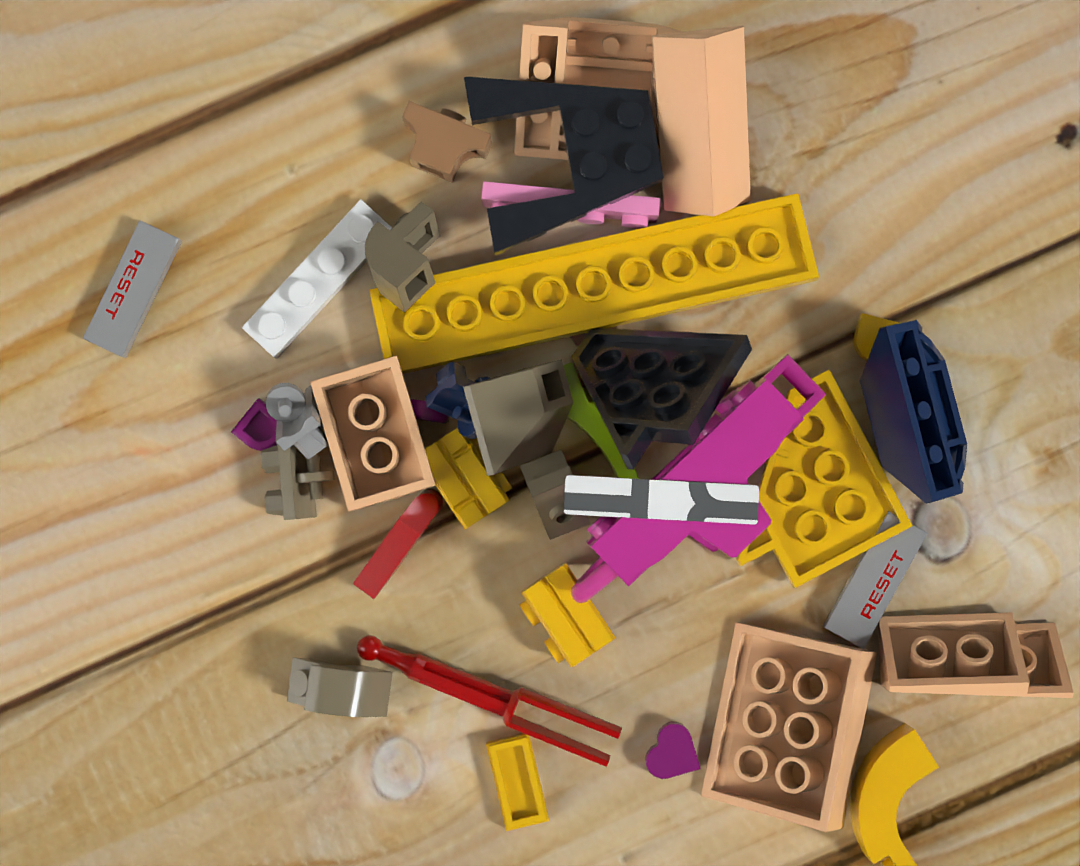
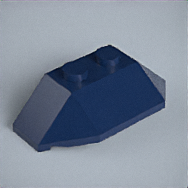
[860,320,967,504]

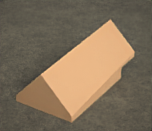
[652,25,751,217]
[878,612,1074,698]

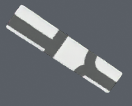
[564,475,759,524]

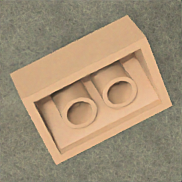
[310,356,436,512]

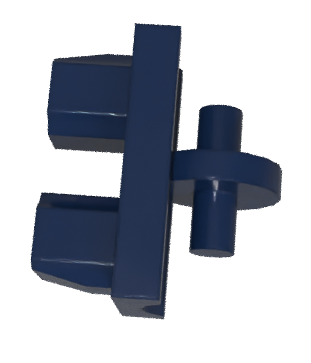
[425,362,491,439]

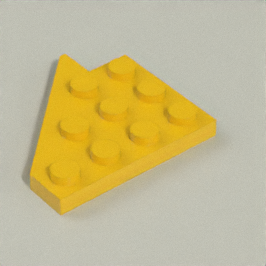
[736,370,913,588]

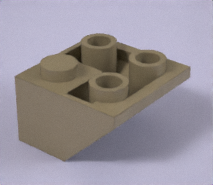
[463,359,573,476]

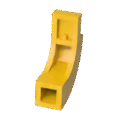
[850,723,939,866]

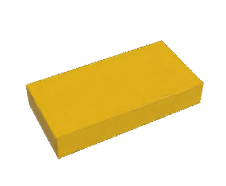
[486,733,549,831]

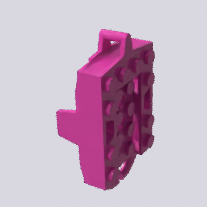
[571,354,826,603]

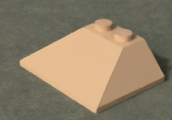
[514,17,682,160]

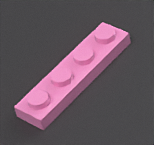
[481,181,660,229]

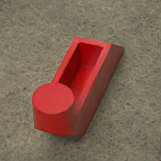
[353,489,443,599]

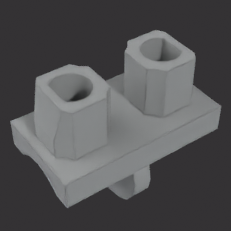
[266,383,328,459]

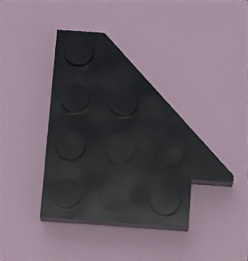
[571,328,752,469]

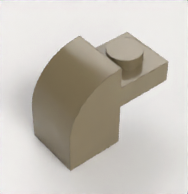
[365,202,440,312]
[287,657,393,717]

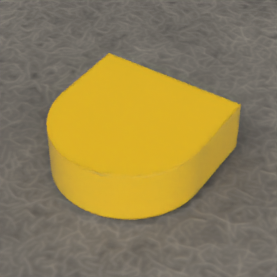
[853,313,899,361]

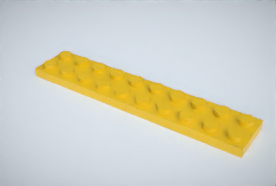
[369,193,819,374]

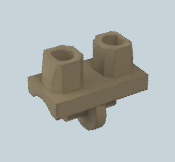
[261,443,335,520]

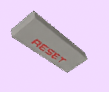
[83,220,182,358]
[823,511,928,649]

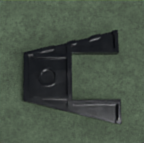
[464,77,664,255]

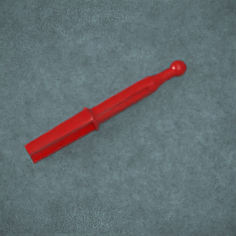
[357,635,622,767]

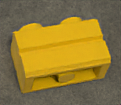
[425,428,512,530]
[519,562,616,668]

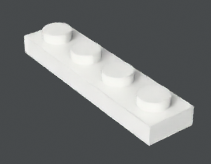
[242,199,392,359]

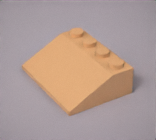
[701,622,878,832]

